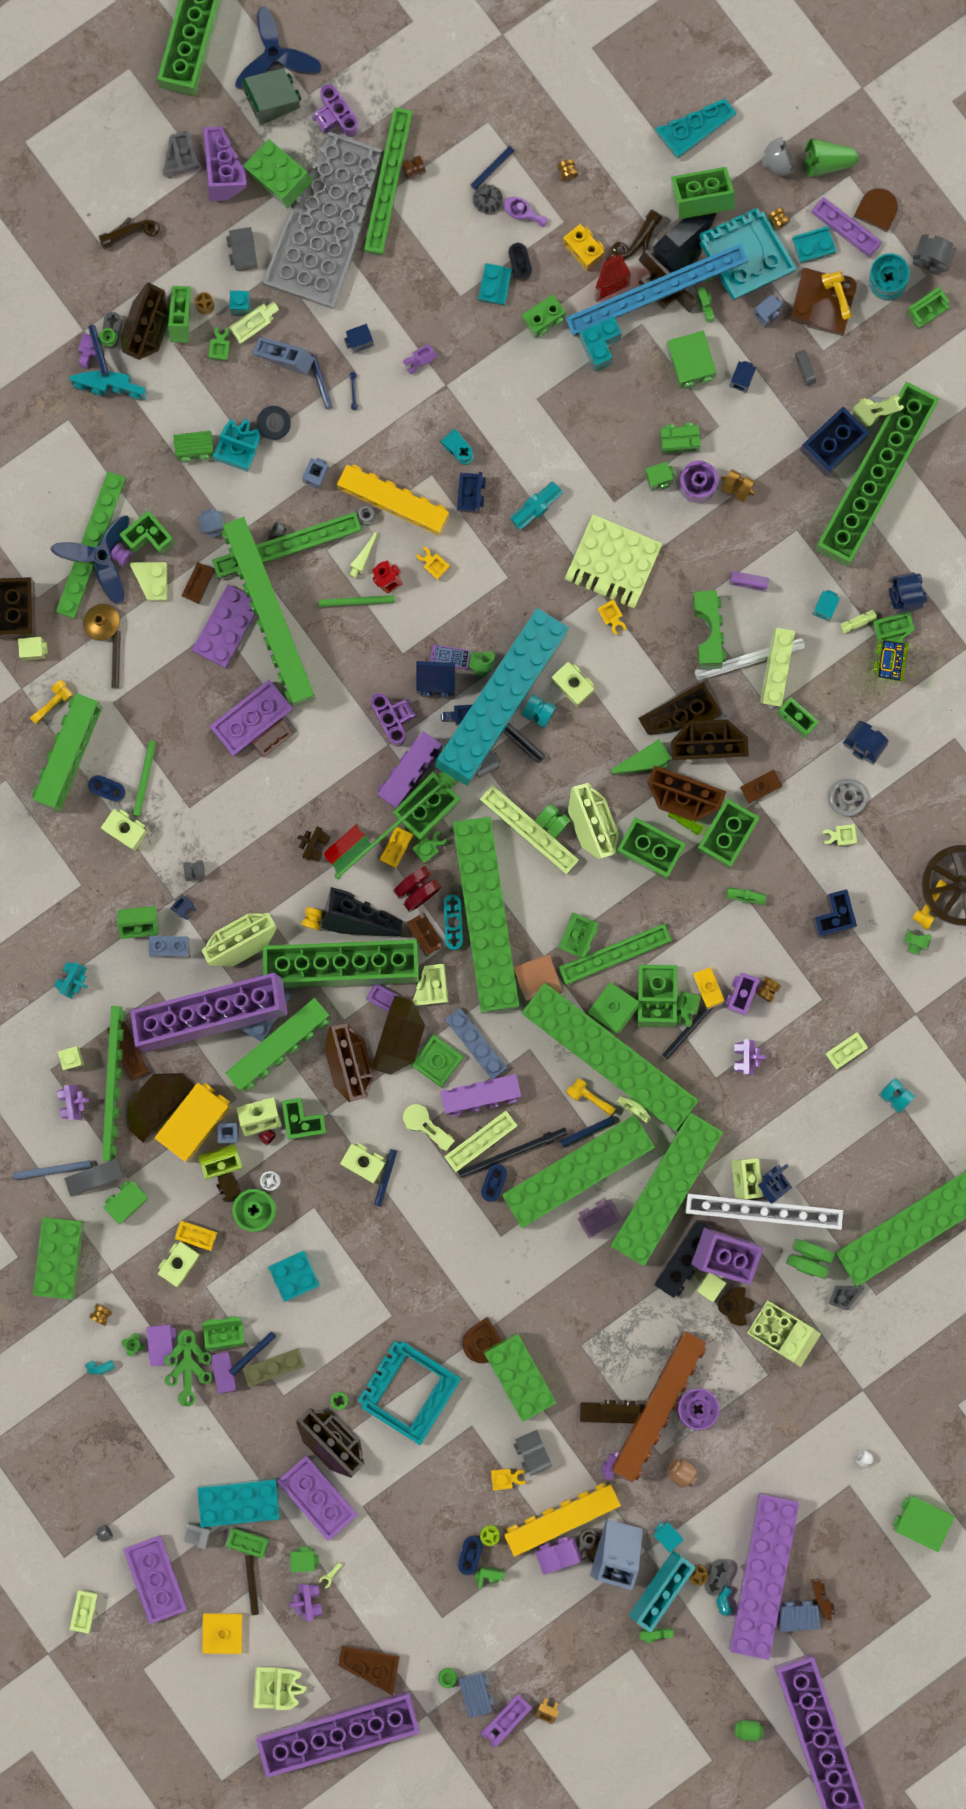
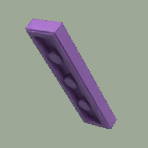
[811,197,882,258]

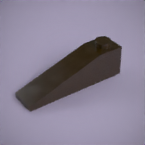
[638,677,723,735]

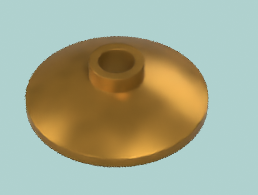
[83,604,120,641]

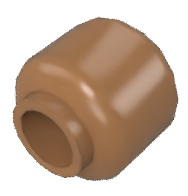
[667,1458,697,1488]

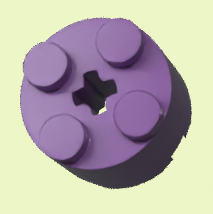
[679,460,719,503]

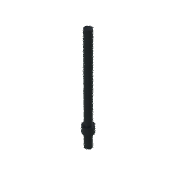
[458,1127,568,1178]

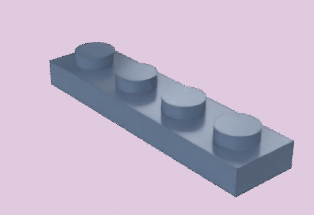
[445,1008,507,1079]

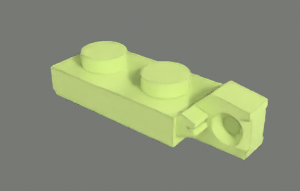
[229,302,279,343]

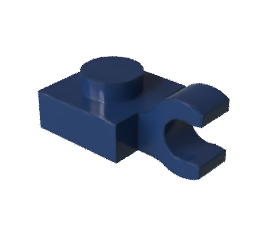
[441,704,473,726]

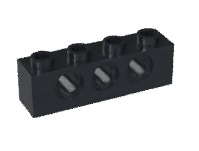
[653,1220,710,1298]

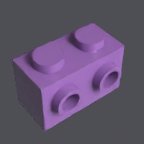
[725,972,760,1016]
[146,1324,179,1367]

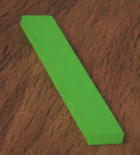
[558,923,672,985]

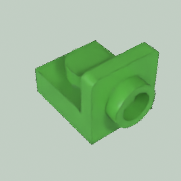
[475,1566,504,1589]

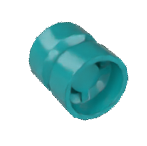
[521,694,556,728]
[879,1077,915,1114]

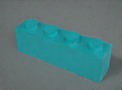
[628,1550,696,1633]

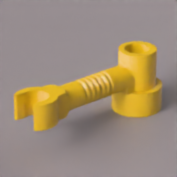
[822,270,853,320]
[30,679,73,724]
[912,879,947,931]
[565,1078,615,1116]

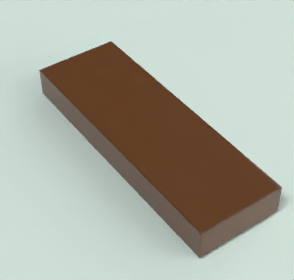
[107,1021,149,1081]

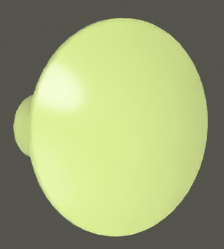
[616,1096,651,1124]

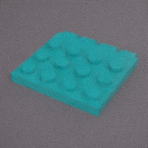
[699,208,797,301]

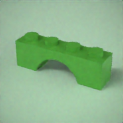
[693,590,726,670]

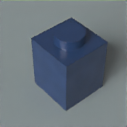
[344,323,374,354]
[729,361,756,393]

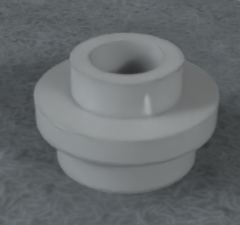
[357,505,376,525]

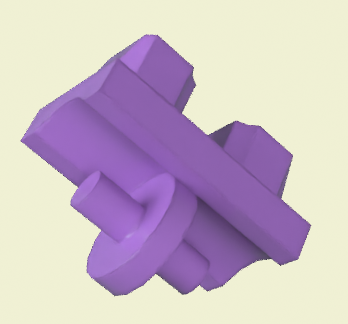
[734,1039,766,1075]
[57,1085,90,1120]
[288,1583,322,1621]

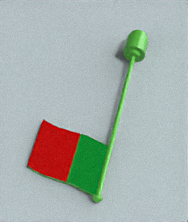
[324,771,459,880]

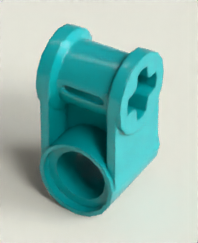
[440,428,474,465]

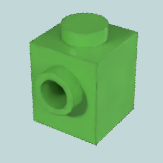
[645,462,675,490]
[290,1546,319,1572]

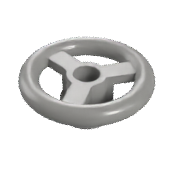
[829,779,867,817]

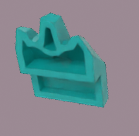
[213,419,260,472]

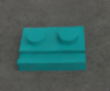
[792,226,836,264]
[478,263,512,306]

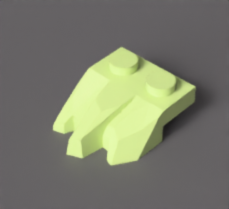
[253,1667,307,1710]

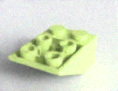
[747,1300,821,1367]

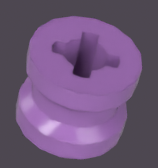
[110,543,133,567]

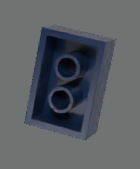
[800,406,869,477]

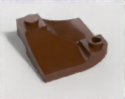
[790,267,857,336]

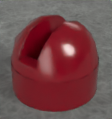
[259,1130,276,1146]

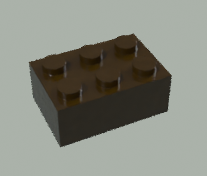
[0,577,36,639]

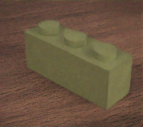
[242,1348,305,1387]

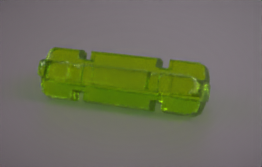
[668,813,703,835]

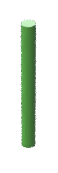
[319,595,395,607]
[133,741,156,817]

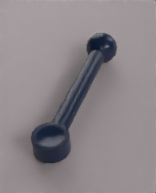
[349,372,358,411]

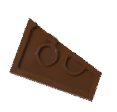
[338,1645,400,1696]

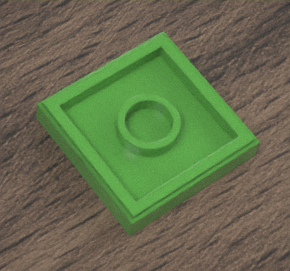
[411,1034,464,1088]

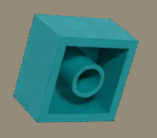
[268,1250,321,1302]

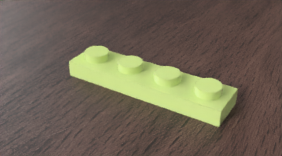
[444,1111,517,1172]

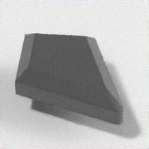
[829,1286,865,1311]

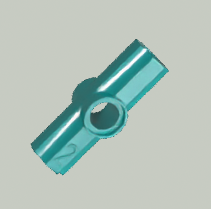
[510,481,563,531]

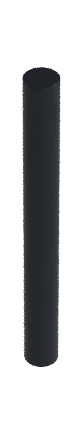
[662,1006,714,1060]

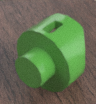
[468,650,495,676]
[903,928,932,956]

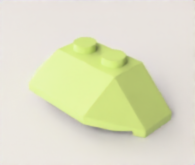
[568,783,619,859]
[201,913,277,967]

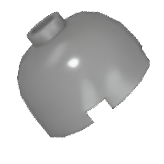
[762,136,795,176]

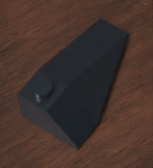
[652,213,717,273]
[321,887,402,936]

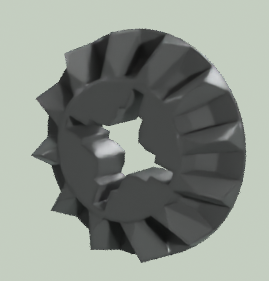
[473,184,503,214]

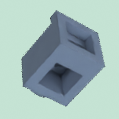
[753,295,784,328]
[302,458,329,490]
[217,1123,239,1143]

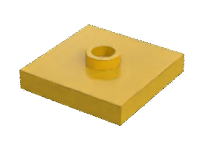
[202,1613,243,1654]

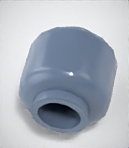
[198,508,224,537]

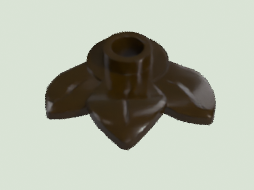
[718,1287,757,1326]
[577,1528,602,1563]

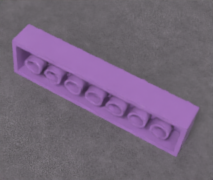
[130,973,288,1052]
[729,1493,799,1660]
[774,1654,865,1809]
[256,1691,420,1778]

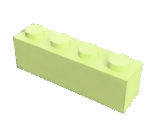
[760,628,795,707]

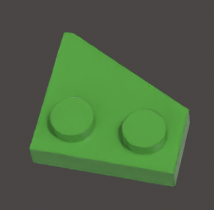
[872,612,915,654]

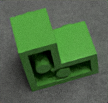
[119,510,175,555]
[282,1098,327,1140]

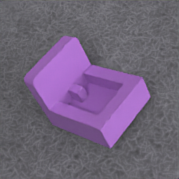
[601,1451,619,1480]

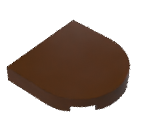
[854,188,898,233]
[463,1317,503,1363]

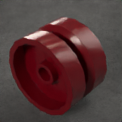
[393,866,442,913]

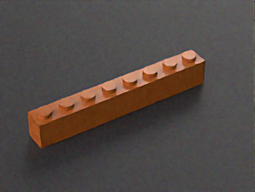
[609,1331,706,1482]

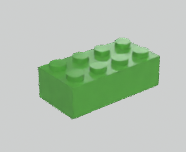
[33,1217,84,1300]
[483,1332,556,1422]

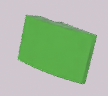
[637,964,677,1027]

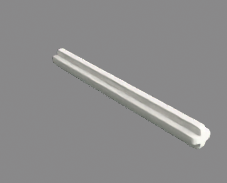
[695,638,805,680]

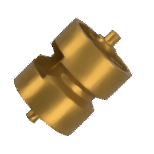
[720,469,755,503]

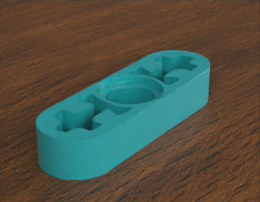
[444,894,463,950]

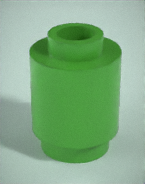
[735,1720,764,1742]

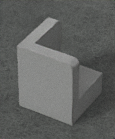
[184,1522,212,1549]

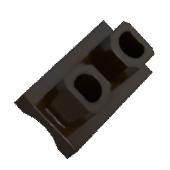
[297,826,331,862]

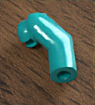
[85,1360,115,1375]
[716,1585,733,1616]

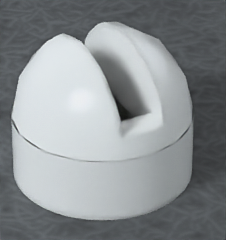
[856,1450,873,1467]

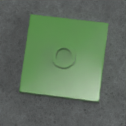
[587,982,641,1034]

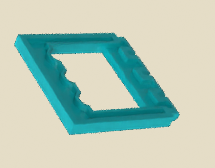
[357,1340,462,1446]

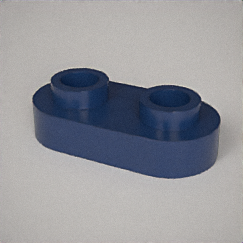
[88,775,126,802]
[481,1164,507,1202]
[458,1535,483,1575]

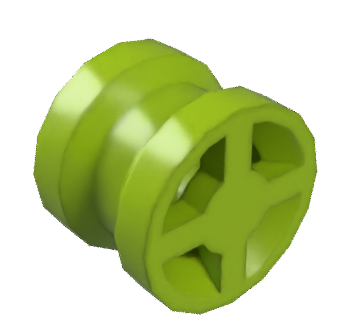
[480,1525,500,1546]

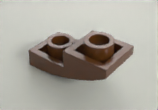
[811,1578,835,1621]

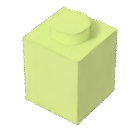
[18,637,48,661]
[58,1046,84,1071]
[696,1273,726,1302]

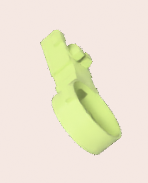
[853,395,904,427]
[403,1104,455,1151]

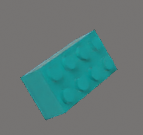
[197,1478,281,1527]

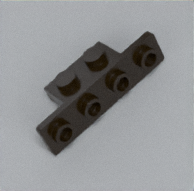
[639,249,697,313]
[580,1399,644,1424]

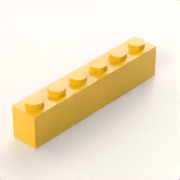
[337,465,450,536]
[504,1482,621,1557]

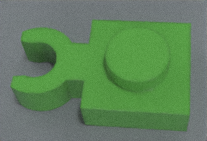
[696,287,715,323]
[208,327,230,362]
[412,831,447,864]
[677,991,701,1027]
[639,1628,674,1643]

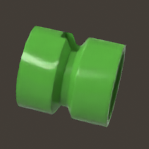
[535,803,571,839]

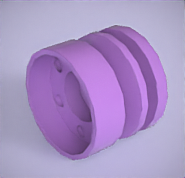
[677,1388,720,1430]

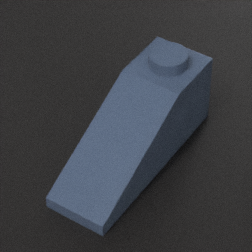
[252,337,314,375]

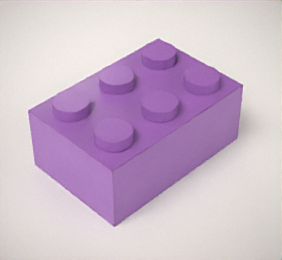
[692,1228,763,1285]

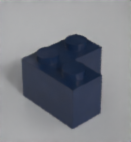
[813,889,857,938]

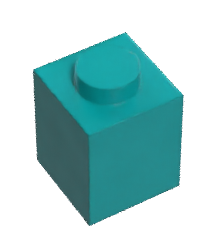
[229,291,251,316]
[812,590,840,622]
[653,1521,684,1553]

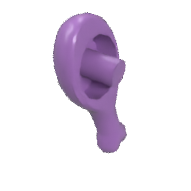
[504,197,548,227]

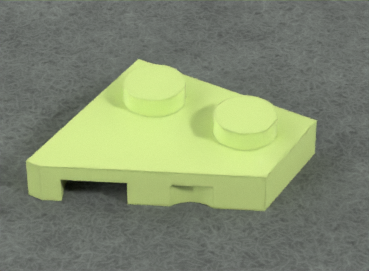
[130,562,167,601]
[412,964,448,1006]

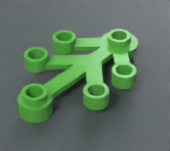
[164,1330,212,1407]

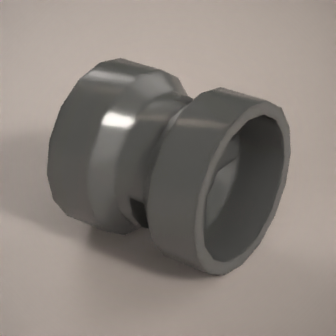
[183,860,205,881]

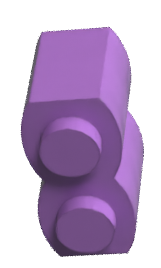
[535,1536,582,1575]

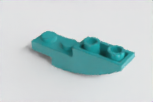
[69,371,147,400]

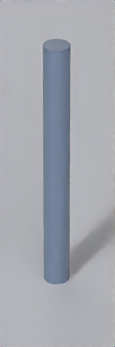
[14,1160,92,1180]

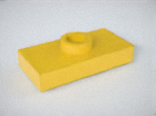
[379,827,413,869]
[693,967,725,1010]
[174,1220,218,1251]

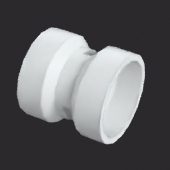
[260,1171,281,1191]

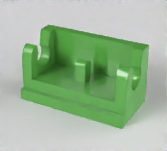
[906,286,950,329]

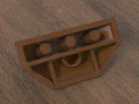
[647,765,726,822]
[325,1023,374,1102]

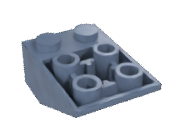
[590,1519,643,1590]

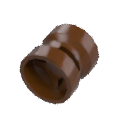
[402,155,426,180]

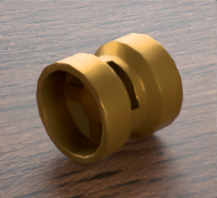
[755,976,781,1003]

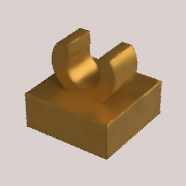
[534,1698,559,1724]

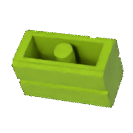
[198,1144,242,1180]

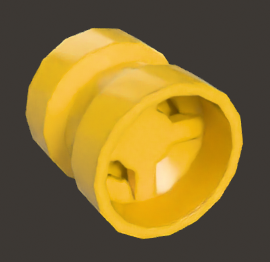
[301,907,324,931]

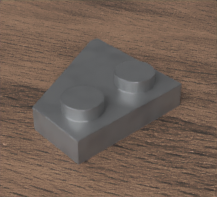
[162,130,199,177]

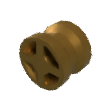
[557,159,579,181]
[767,207,790,231]
[195,292,215,315]
[89,1303,113,1326]
[689,1564,708,1586]

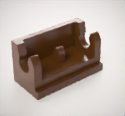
[406,913,444,957]

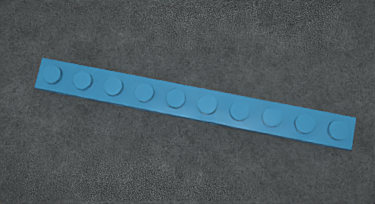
[566,243,748,336]

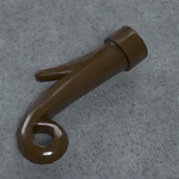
[612,209,663,260]
[98,217,160,250]

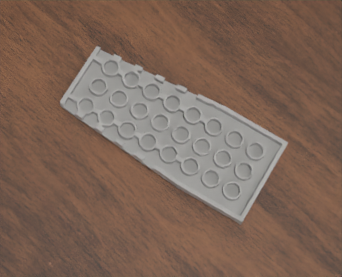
[263,132,381,309]

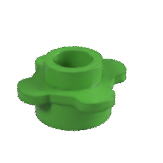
[122,1333,145,1356]

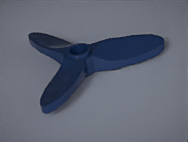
[235,6,322,89]
[50,515,129,604]

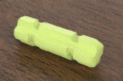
[840,610,877,634]

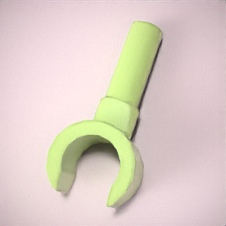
[319,1562,342,1588]

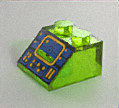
[873,639,909,682]

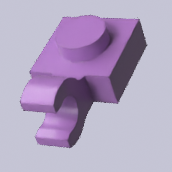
[78,333,100,368]
[403,344,438,374]

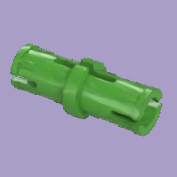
[726,886,766,906]

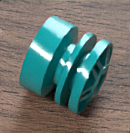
[869,253,910,300]

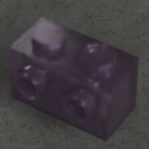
[577,1197,622,1239]

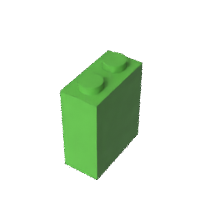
[667,330,716,389]
[892,1494,955,1552]

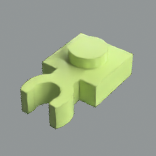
[822,824,857,846]

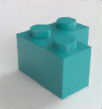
[579,316,622,371]

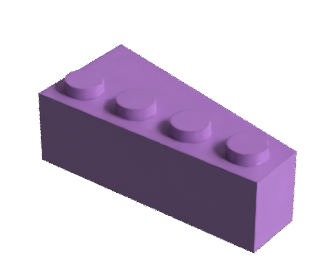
[377,731,442,809]
[440,1074,521,1117]

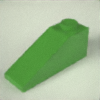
[168,286,191,343]
[610,739,672,776]

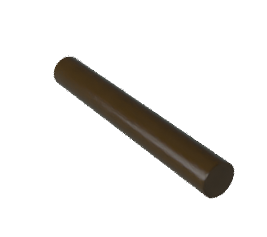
[111,631,121,689]
[245,1555,259,1615]

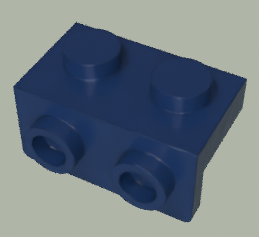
[457,472,486,513]
[758,1164,792,1204]

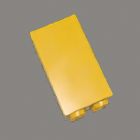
[155,1082,232,1163]

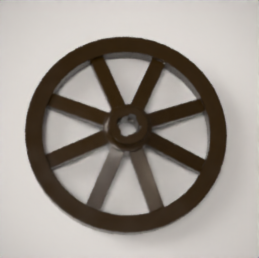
[921,845,966,926]

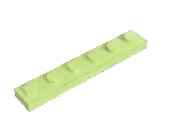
[480,785,579,875]

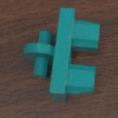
[54,962,88,999]

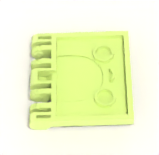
[565,514,662,609]

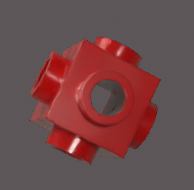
[372,560,403,594]

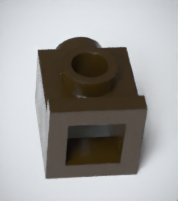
[216,1172,242,1202]

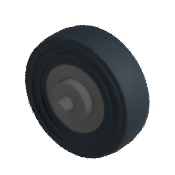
[257,406,291,440]

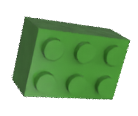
[243,139,313,209]
[671,167,735,219]
[393,772,461,842]
[697,798,760,869]
[616,817,686,880]

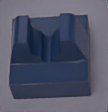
[170,894,196,920]

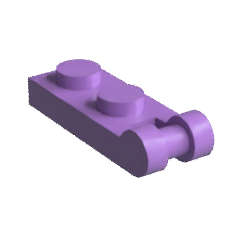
[480,1693,532,1748]

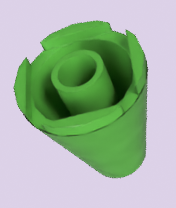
[804,139,858,177]

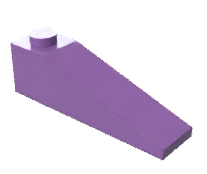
[203,127,247,201]

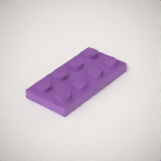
[192,584,255,669]
[210,679,293,757]
[277,1455,358,1541]
[123,1535,187,1624]

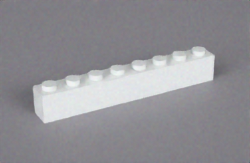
[685,1194,843,1230]

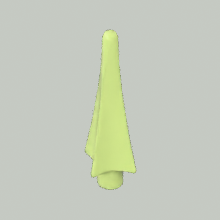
[349,532,378,578]

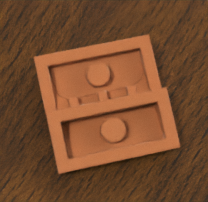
[513,954,563,1005]

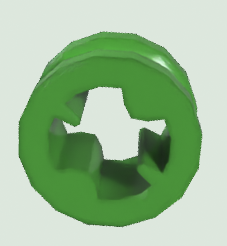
[330,1392,348,1410]

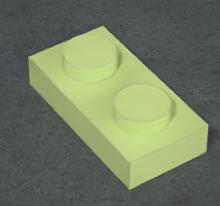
[825,1032,868,1070]
[70,1590,98,1634]

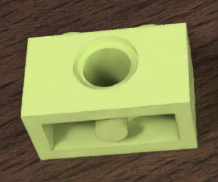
[551,662,594,707]
[101,809,147,851]
[237,1097,282,1136]
[340,1142,386,1183]
[731,1158,763,1199]
[158,1241,201,1287]

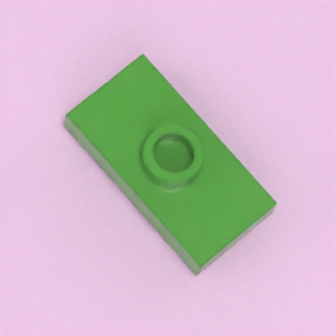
[226,1527,269,1559]

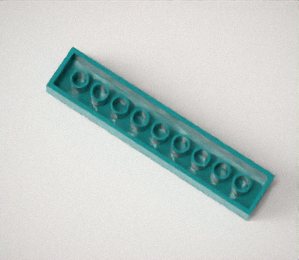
[435,608,569,787]

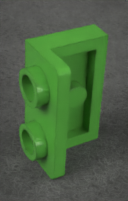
[557,912,599,958]
[202,1316,245,1351]

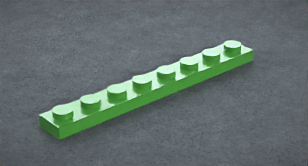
[364,107,413,256]
[56,471,126,619]
[212,512,362,579]
[102,1006,125,1161]

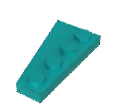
[654,99,737,159]

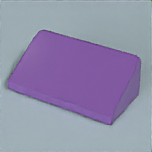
[729,571,769,592]
[211,1351,237,1394]

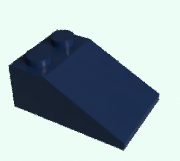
[416,661,456,698]

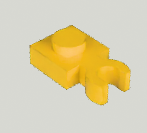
[416,547,450,581]
[596,599,626,635]
[491,1468,526,1491]

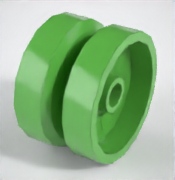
[233,1189,277,1232]
[786,1238,835,1280]

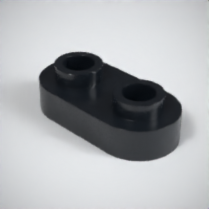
[509,243,532,281]

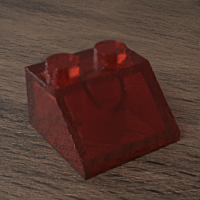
[594,254,631,301]

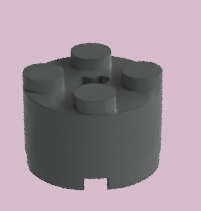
[913,234,956,275]

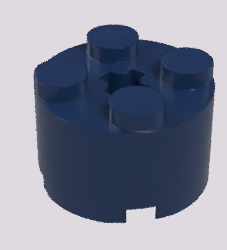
[888,572,927,614]
[843,721,889,765]

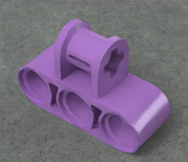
[312,84,359,137]
[371,693,417,746]

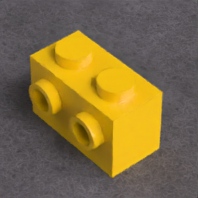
[563,224,605,271]

